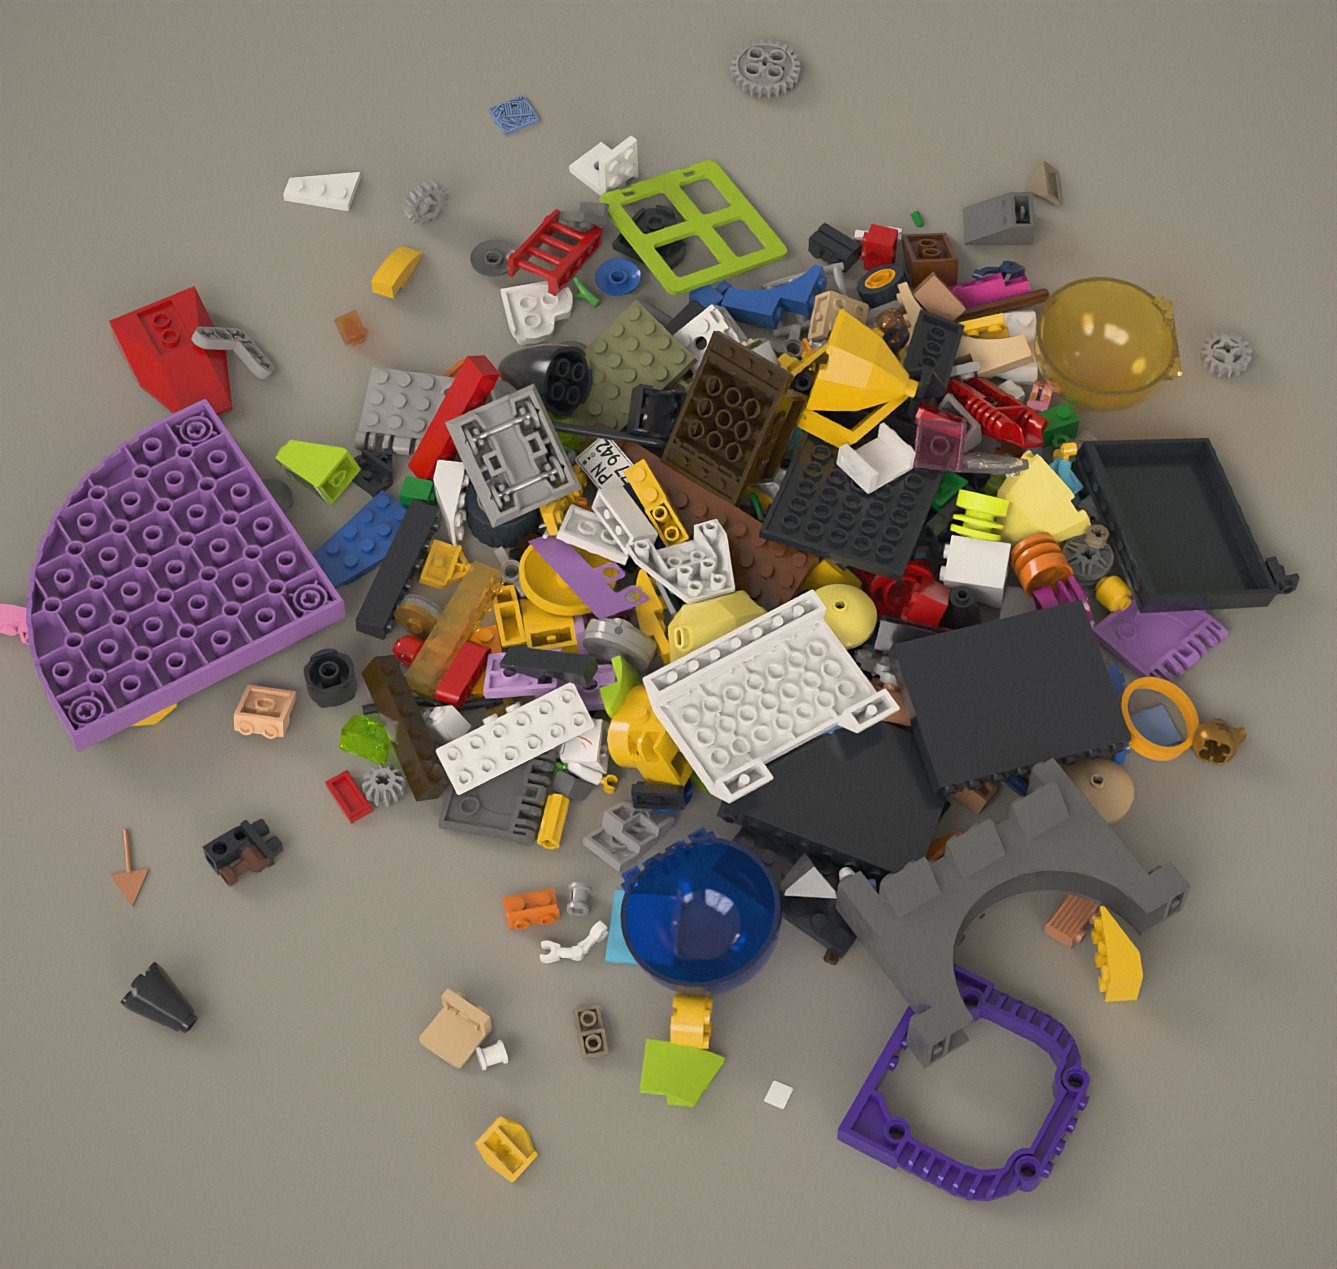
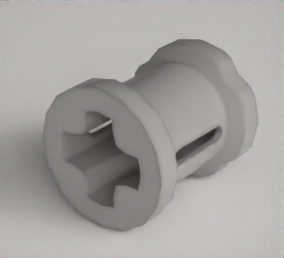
[566,882,591,916]

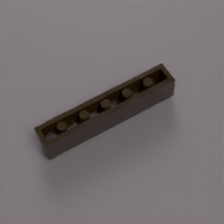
[362,655,451,801]

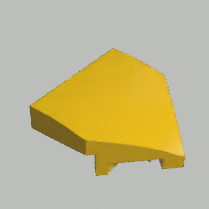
[419,539,475,589]

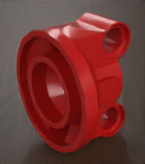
[860,558,935,619]

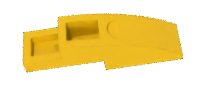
[623,459,690,547]
[539,464,587,535]
[635,569,671,666]

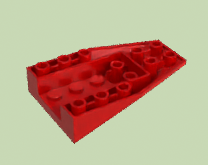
[109,286,233,416]

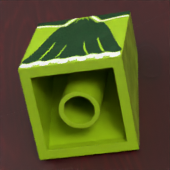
[275,440,361,506]

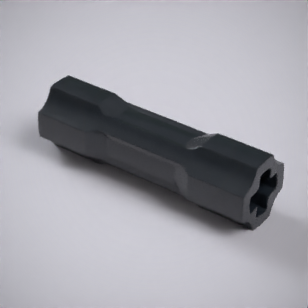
[921,486,976,542]

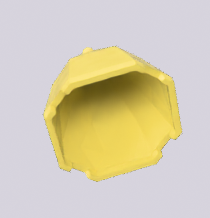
[991,450,1091,553]
[668,590,768,663]

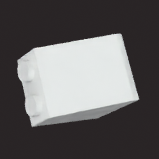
[939,535,1011,609]

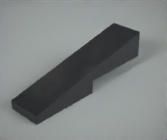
[499,645,598,688]

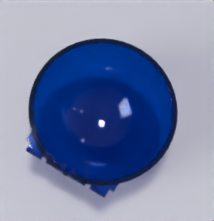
[620,826,782,996]

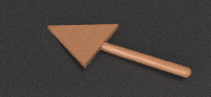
[110,829,149,906]

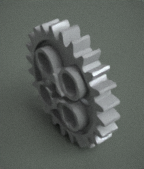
[730,39,800,98]

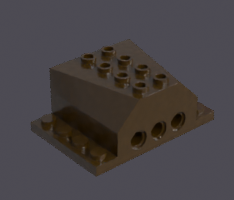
[660,331,810,507]

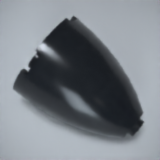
[498,344,592,417]

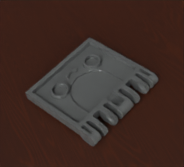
[438,749,558,845]

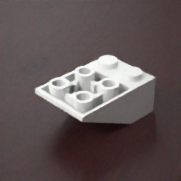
[433,460,471,546]

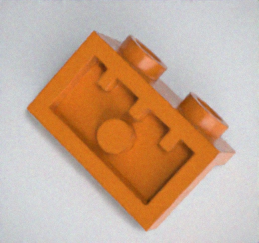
[503,888,560,930]

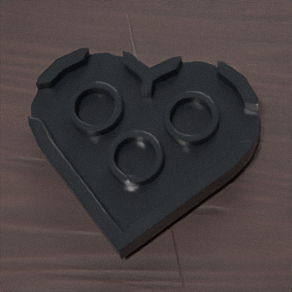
[612,205,686,270]

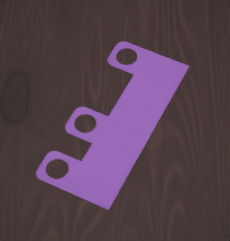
[528,536,648,619]

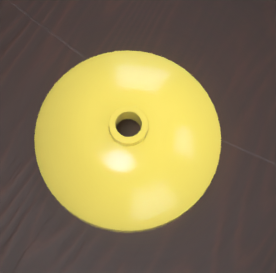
[814,584,877,650]

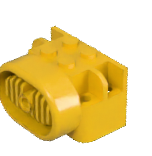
[607,684,694,787]

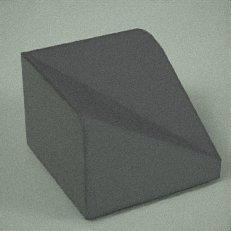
[552,770,591,800]

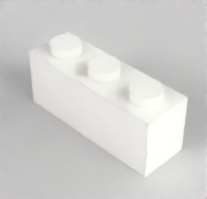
[592,486,658,556]

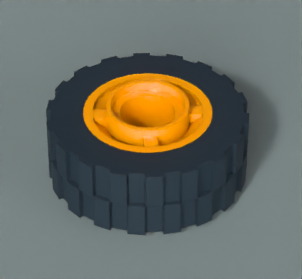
[856,263,910,309]

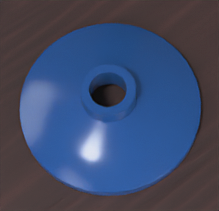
[595,258,641,296]

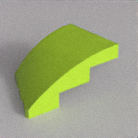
[599,655,640,719]
[640,1039,725,1107]

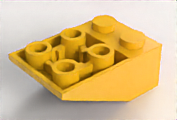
[519,598,579,654]
[1091,906,1143,1002]

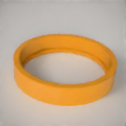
[1117,677,1199,761]

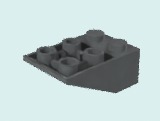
[963,192,1035,245]

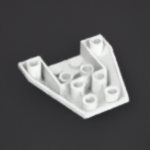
[626,519,735,604]

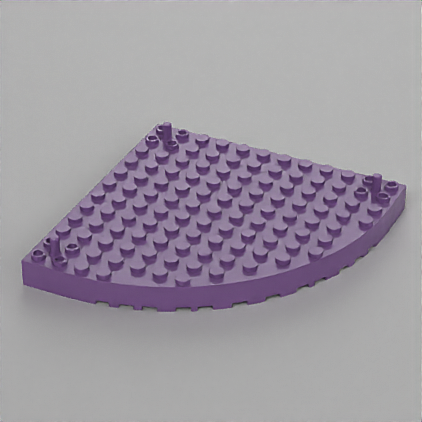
[26,398,346,752]

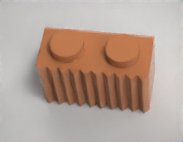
[1044,894,1100,949]

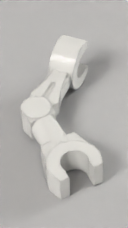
[540,921,609,964]

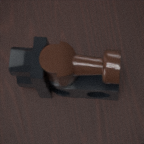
[202,818,283,887]

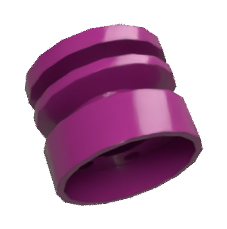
[1032,574,1093,622]

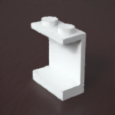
[836,422,916,494]

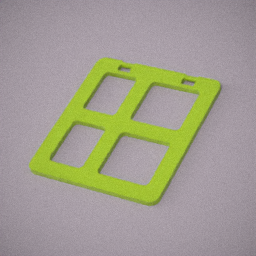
[599,160,787,295]

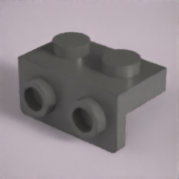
[558,202,609,229]

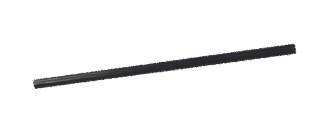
[551,421,792,468]

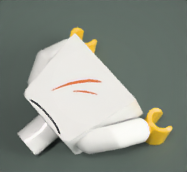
[552,718,618,794]

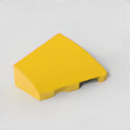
[799,558,862,593]

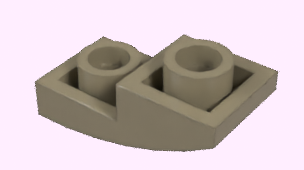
[573,1004,609,1060]

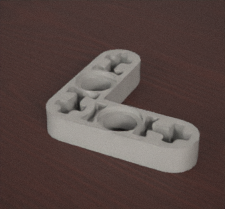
[191,327,275,380]

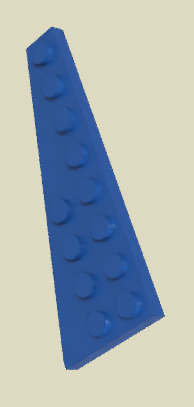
[312,490,435,589]

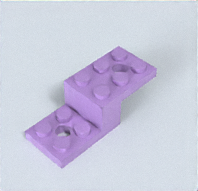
[483,648,617,711]

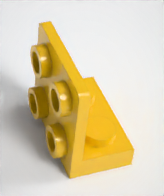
[959,313,1010,363]

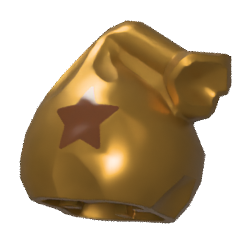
[1192,718,1246,765]

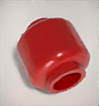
[392,634,431,670]

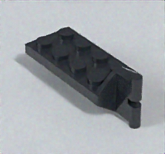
[903,309,965,417]

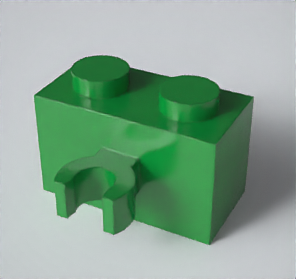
[1038,403,1079,451]

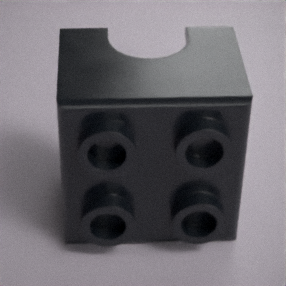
[626,384,687,440]

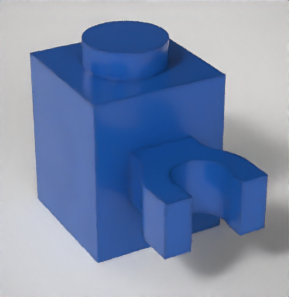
[689,280,731,308]

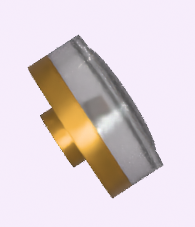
[394,594,447,641]

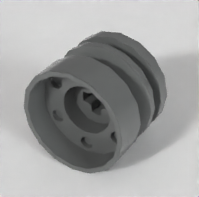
[1062,534,1113,600]

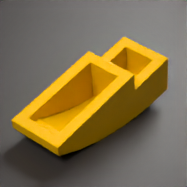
[371,246,423,299]
[490,584,527,649]

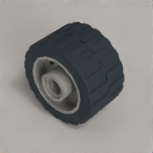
[466,473,540,549]

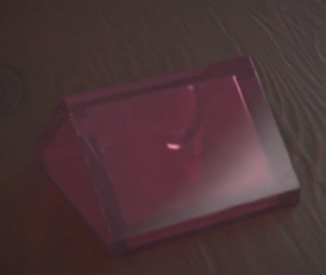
[913,418,967,472]

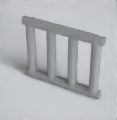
[762,262,849,338]

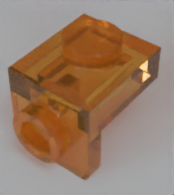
[334,310,368,346]

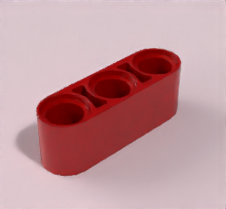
[435,639,492,709]

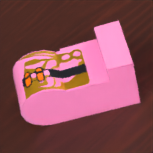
[1027,380,1054,413]

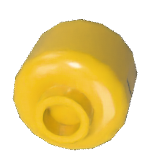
[1095,575,1132,612]

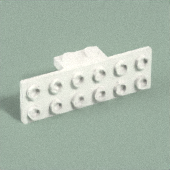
[436,683,594,795]

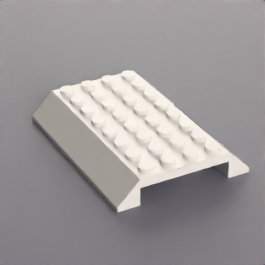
[643,589,900,803]

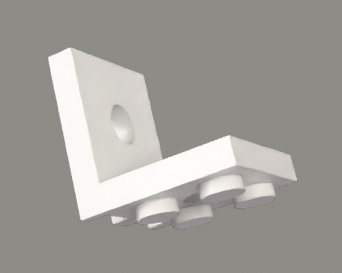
[569,136,638,196]
[673,304,749,373]

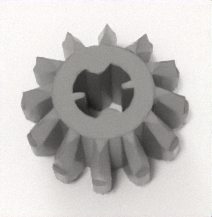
[362,763,406,808]

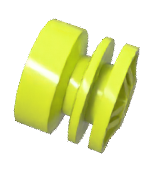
[950,489,1010,542]

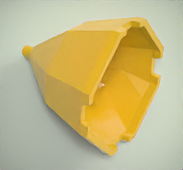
[806,309,919,411]

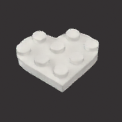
[500,281,573,345]

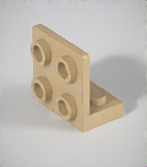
[808,290,869,342]

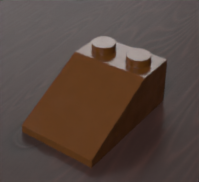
[901,233,958,288]

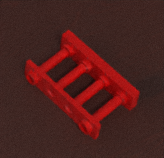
[507,209,603,296]

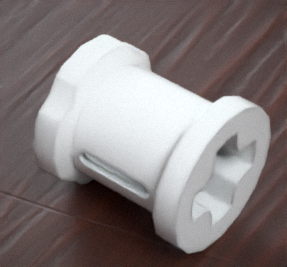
[475,1040,508,1071]

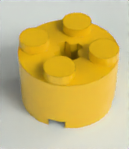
[670,993,713,1050]

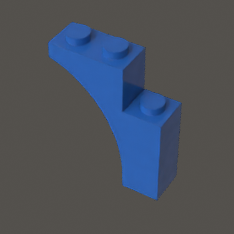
[721,265,827,329]

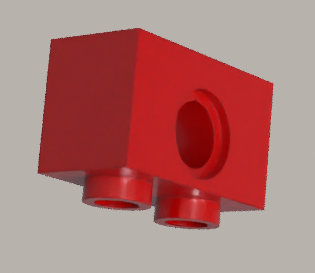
[861,224,898,271]

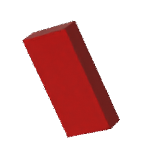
[325,770,373,824]

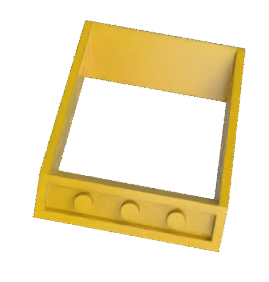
[786,344,909,448]

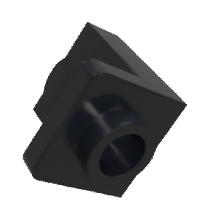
[1265,556,1300,594]

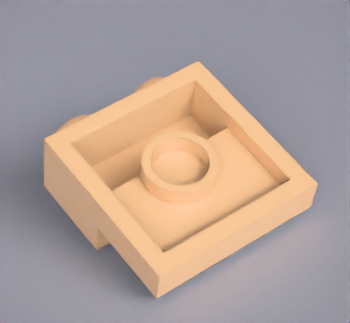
[234,685,296,739]

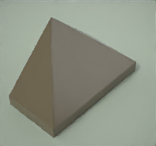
[1025,161,1062,207]

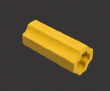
[537,793,570,850]

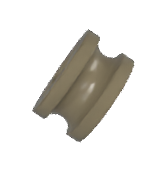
[1085,525,1109,549]

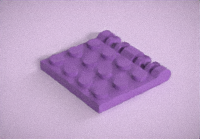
[1092,596,1228,694]

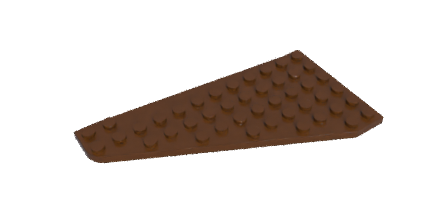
[578,421,819,610]

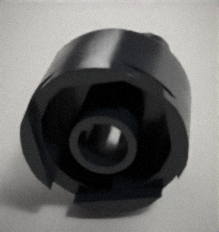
[304,649,357,708]

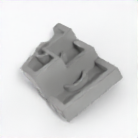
[582,801,675,872]

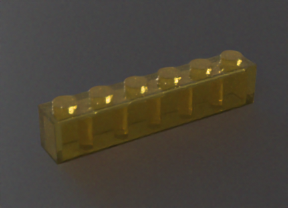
[405,561,504,701]

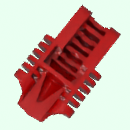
[937,377,1048,448]

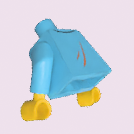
[1049,442,1083,508]

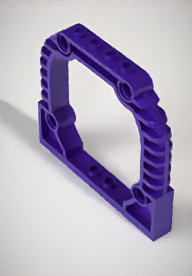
[837,963,1090,1202]

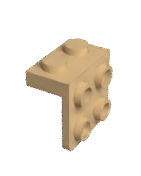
[419,989,492,1069]

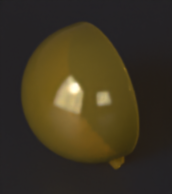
[1034,277,1182,413]

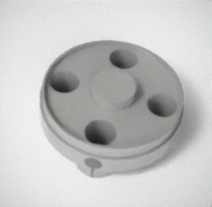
[582,618,658,672]

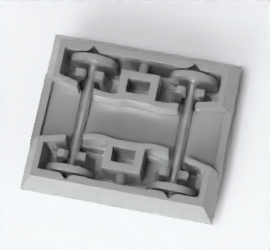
[445,384,581,528]

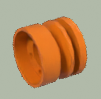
[1009,533,1073,599]

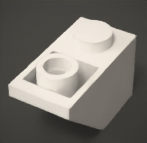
[420,705,471,745]

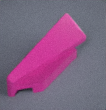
[917,272,1033,312]

